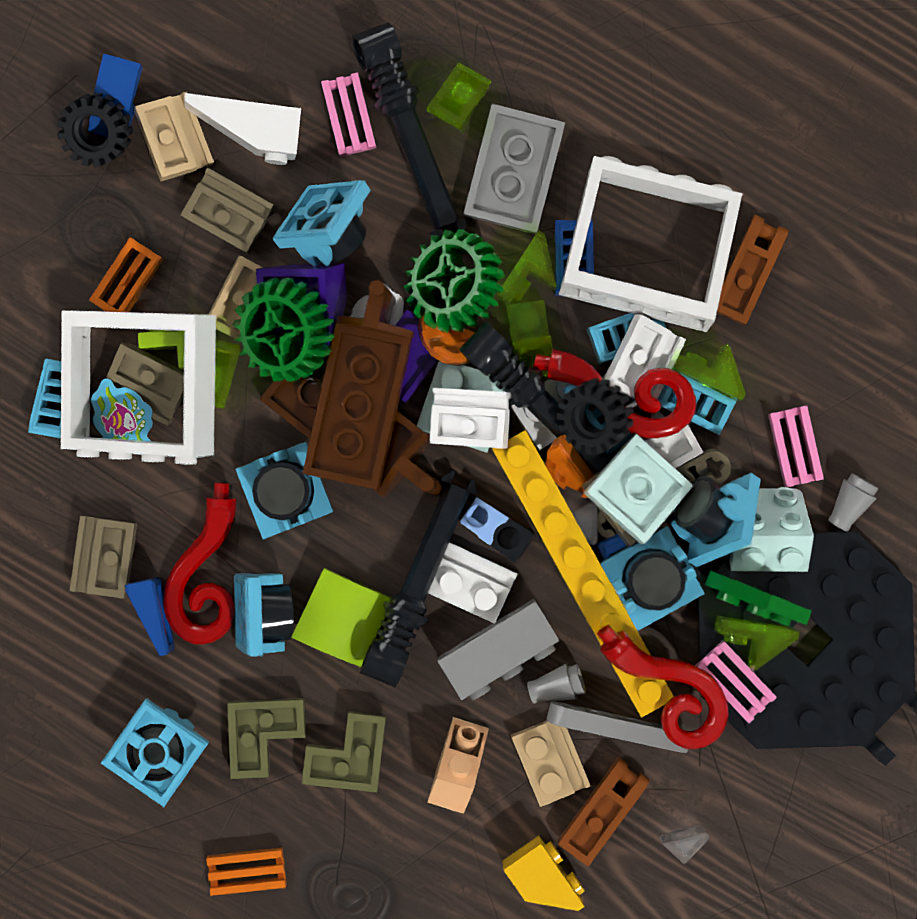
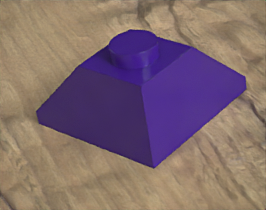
[256,263,347,346]

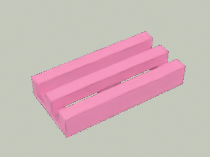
[321,72,376,157]
[768,406,824,487]
[695,640,777,723]

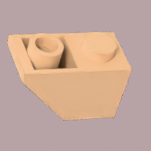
[428,717,489,814]

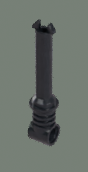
[352,22,466,238]
[458,322,613,475]
[360,471,477,688]

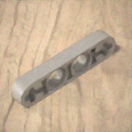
[546,701,688,753]

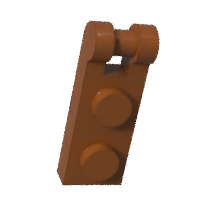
[716,214,789,326]
[557,757,650,867]

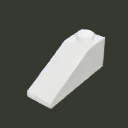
[185,93,301,165]

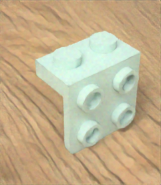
[729,487,814,572]

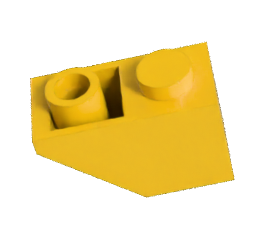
[502,836,585,911]

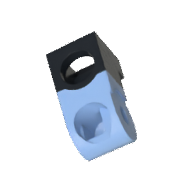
[460,497,536,563]

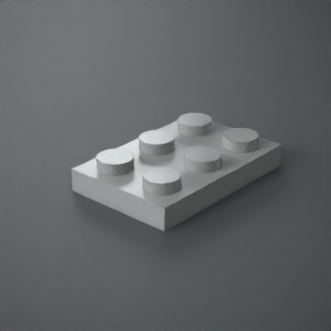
[463,104,565,235]

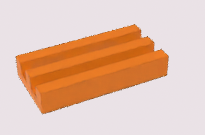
[89,237,164,312]
[206,847,287,896]

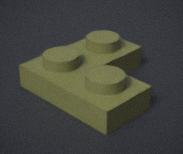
[227,698,306,779]
[302,711,386,793]

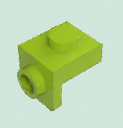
[138,329,185,370]

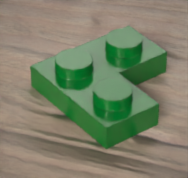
[705,570,812,626]

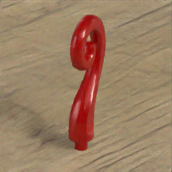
[533,349,696,438]
[163,482,236,645]
[597,625,728,750]

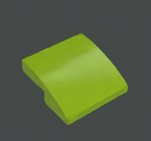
[291,568,391,667]

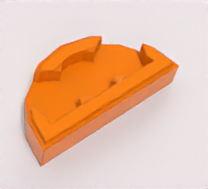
[418,314,475,366]
[545,434,594,498]

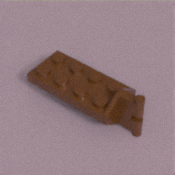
[302,280,414,490]
[260,345,443,498]

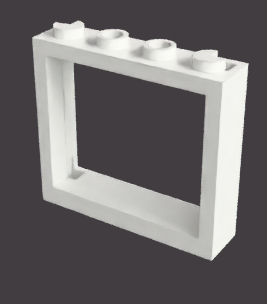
[559,156,742,332]
[61,311,216,464]

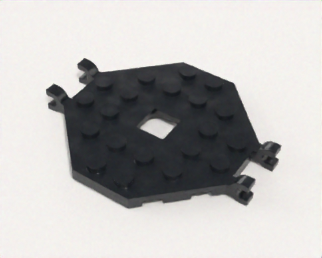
[690,531,917,766]

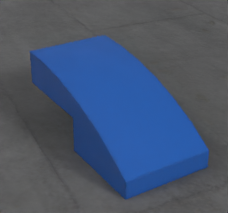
[88,53,143,137]

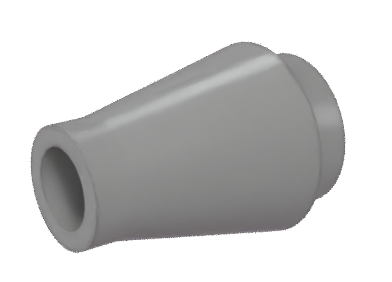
[828,473,879,532]
[527,663,586,704]

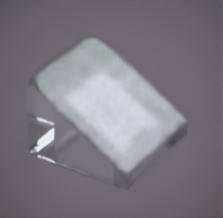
[571,499,597,546]
[659,824,709,864]

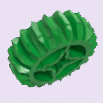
[403,229,505,333]
[232,278,335,382]

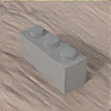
[438,598,559,701]

